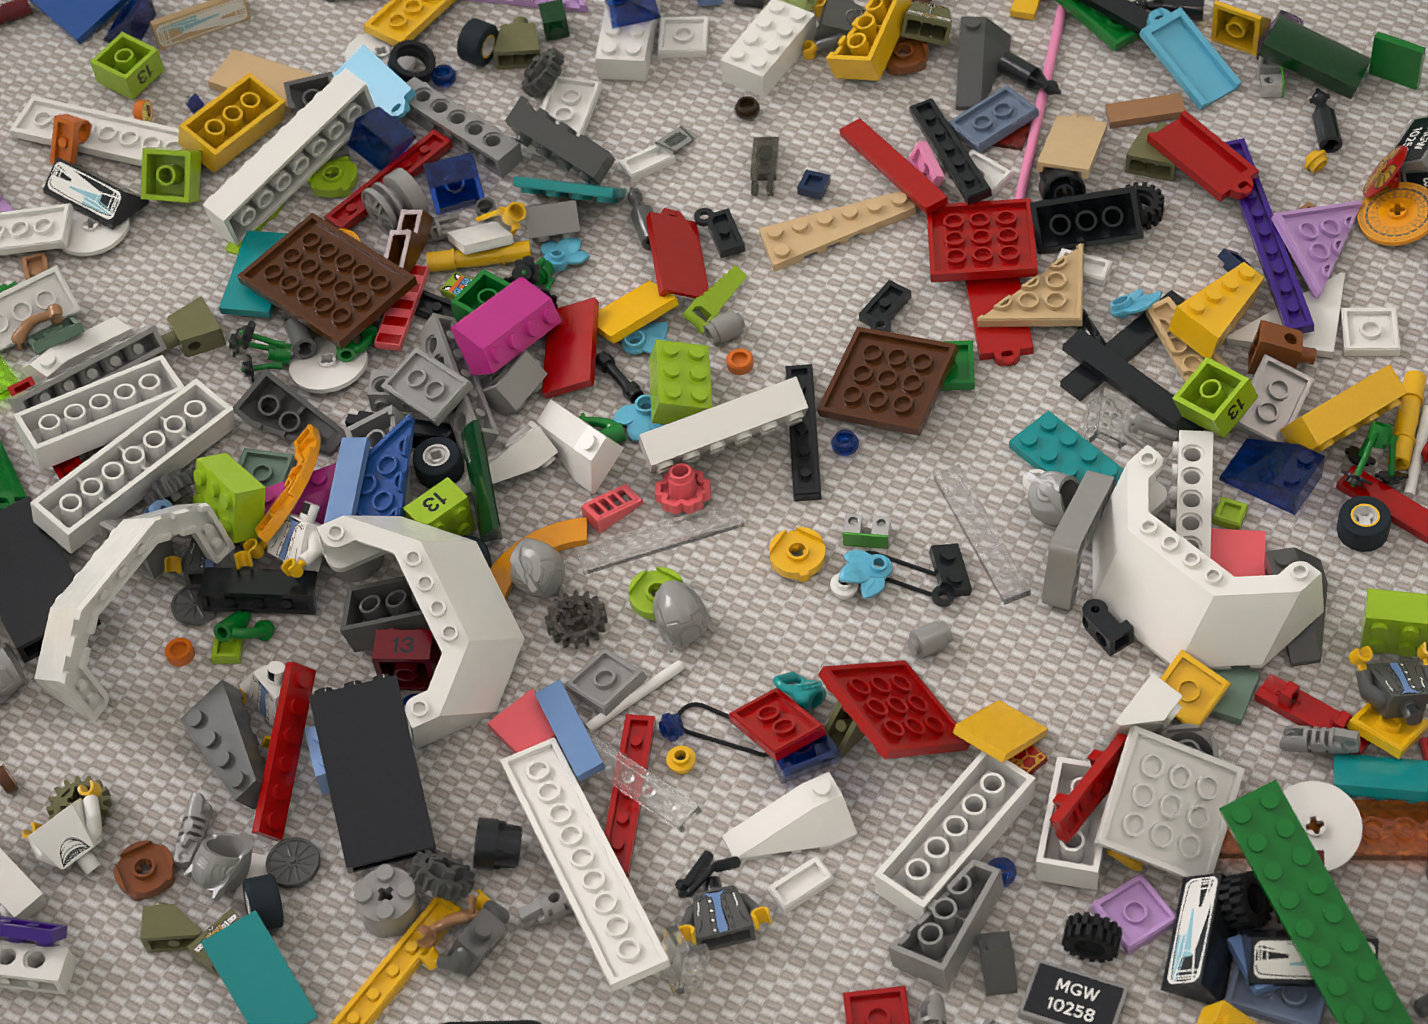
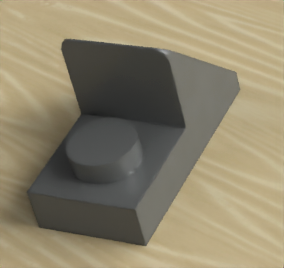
[978,931,1017,996]

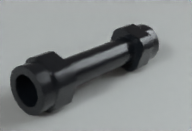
[595,351,644,403]

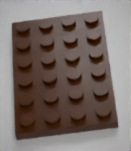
[237,212,418,349]

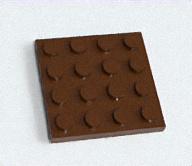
[817,326,959,436]

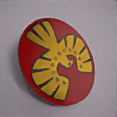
[1363,145,1408,198]

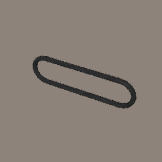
[865,551,944,596]

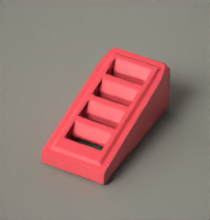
[581,484,643,534]

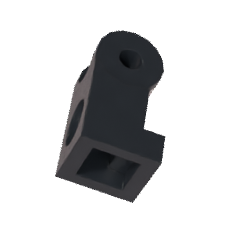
[1082,599,1134,657]

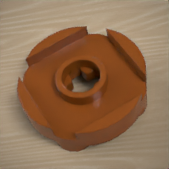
[885,34,929,76]
[114,840,176,901]

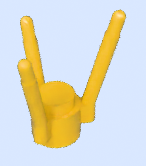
[475,202,526,237]

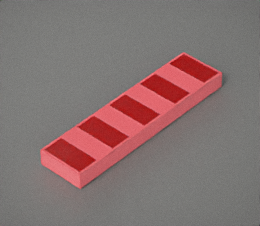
[374,265,430,351]

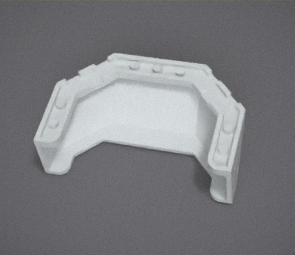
[1093,445,1324,670]
[34,503,235,723]
[317,516,525,750]

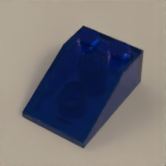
[1219,438,1325,515]

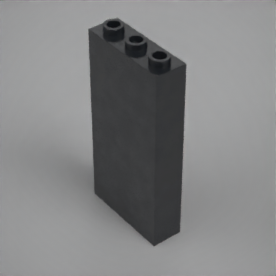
[0,496,101,664]
[309,674,437,874]

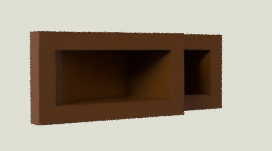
[384,209,434,273]

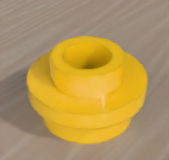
[1304,150,1329,174]
[666,746,696,775]

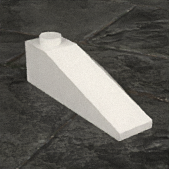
[20,316,133,383]
[536,399,624,494]
[455,420,558,494]
[722,772,858,861]

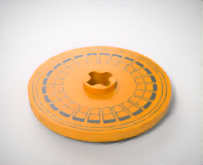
[1357,182,1428,246]

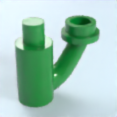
[336,325,379,362]
[579,412,627,443]
[213,611,275,642]

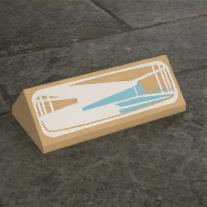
[149,0,251,50]

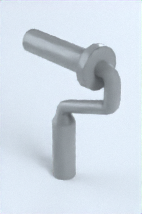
[1123,414,1178,449]

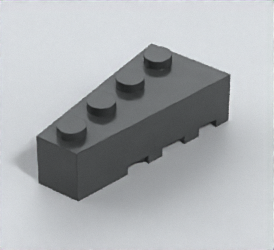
[505,95,616,185]
[180,680,266,810]

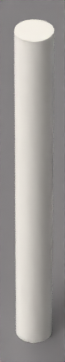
[1403,405,1428,499]
[584,660,685,734]

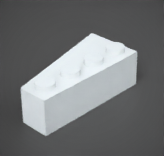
[0,848,47,920]

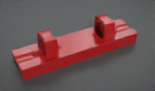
[1254,674,1371,755]
[1049,732,1128,843]

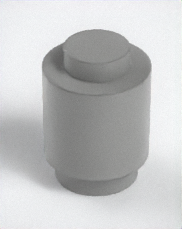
[703,310,745,345]
[907,621,953,659]

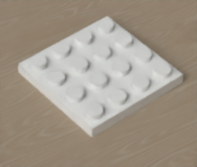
[1094,725,1245,878]

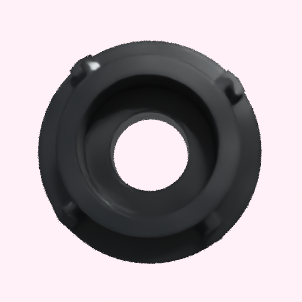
[1038,167,1086,200]
[473,817,522,871]

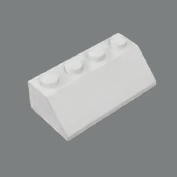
[1104,673,1183,743]

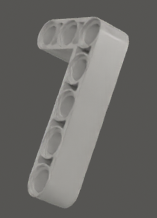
[1042,470,1116,610]

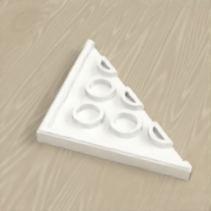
[1227,272,1345,358]

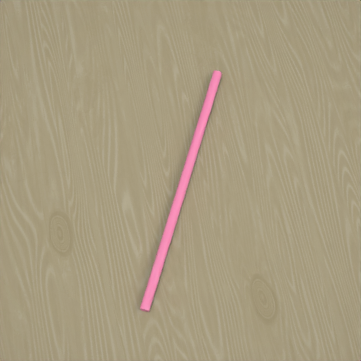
[1014,5,1067,199]

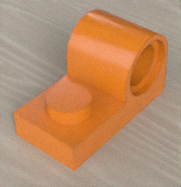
[50,113,91,164]

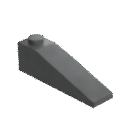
[956,16,1011,110]
[283,71,350,162]
[233,368,347,455]
[1264,547,1328,667]

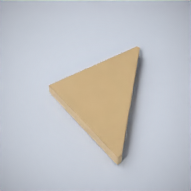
[977,243,1084,327]

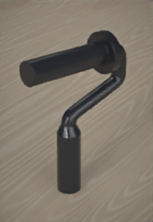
[675,850,741,898]

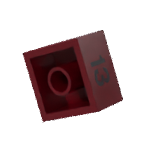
[372,628,441,691]

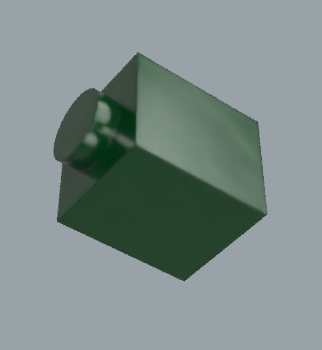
[538,0,570,41]

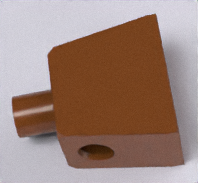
[1248,320,1316,374]

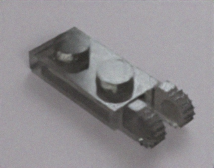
[750,137,780,196]

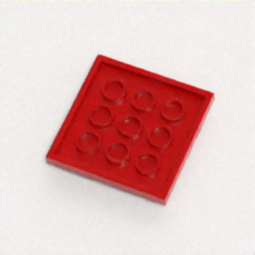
[927,198,1038,283]
[818,660,971,759]

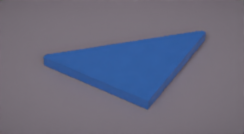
[28,0,129,44]
[331,414,415,517]

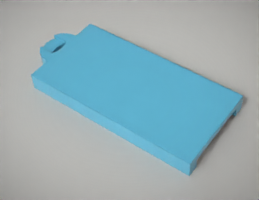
[1139,7,1242,110]
[333,44,417,129]

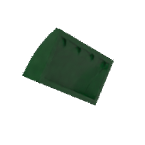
[1259,15,1371,99]
[461,419,503,542]

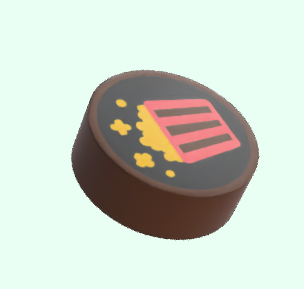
[0,765,19,795]

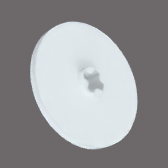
[345,33,418,71]
[61,209,130,256]
[289,336,368,393]
[1283,781,1362,872]

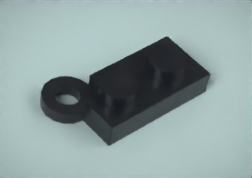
[694,208,745,258]
[859,280,911,332]
[929,543,972,607]

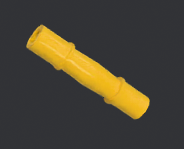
[426,240,532,273]
[1387,370,1427,471]

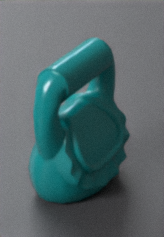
[773,671,827,710]

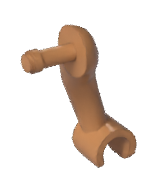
[11,303,63,351]
[417,895,480,948]

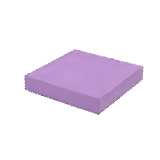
[1091,873,1176,955]

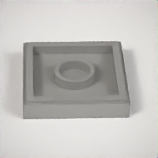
[564,648,647,716]

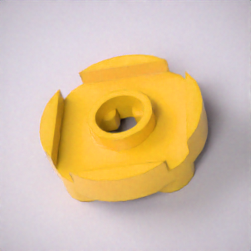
[769,527,826,582]

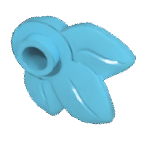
[541,237,590,272]
[1110,289,1162,319]
[622,322,669,355]
[613,394,664,442]
[839,550,893,599]

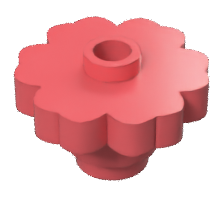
[655,463,711,514]

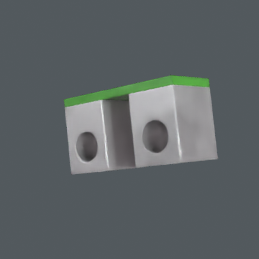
[1258,56,1285,98]
[843,513,891,549]

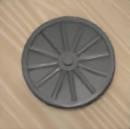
[171,586,219,625]
[266,837,320,888]

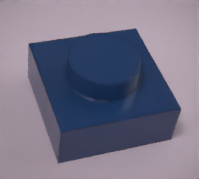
[797,169,831,200]
[1217,248,1254,272]

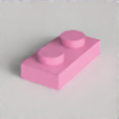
[907,141,945,188]

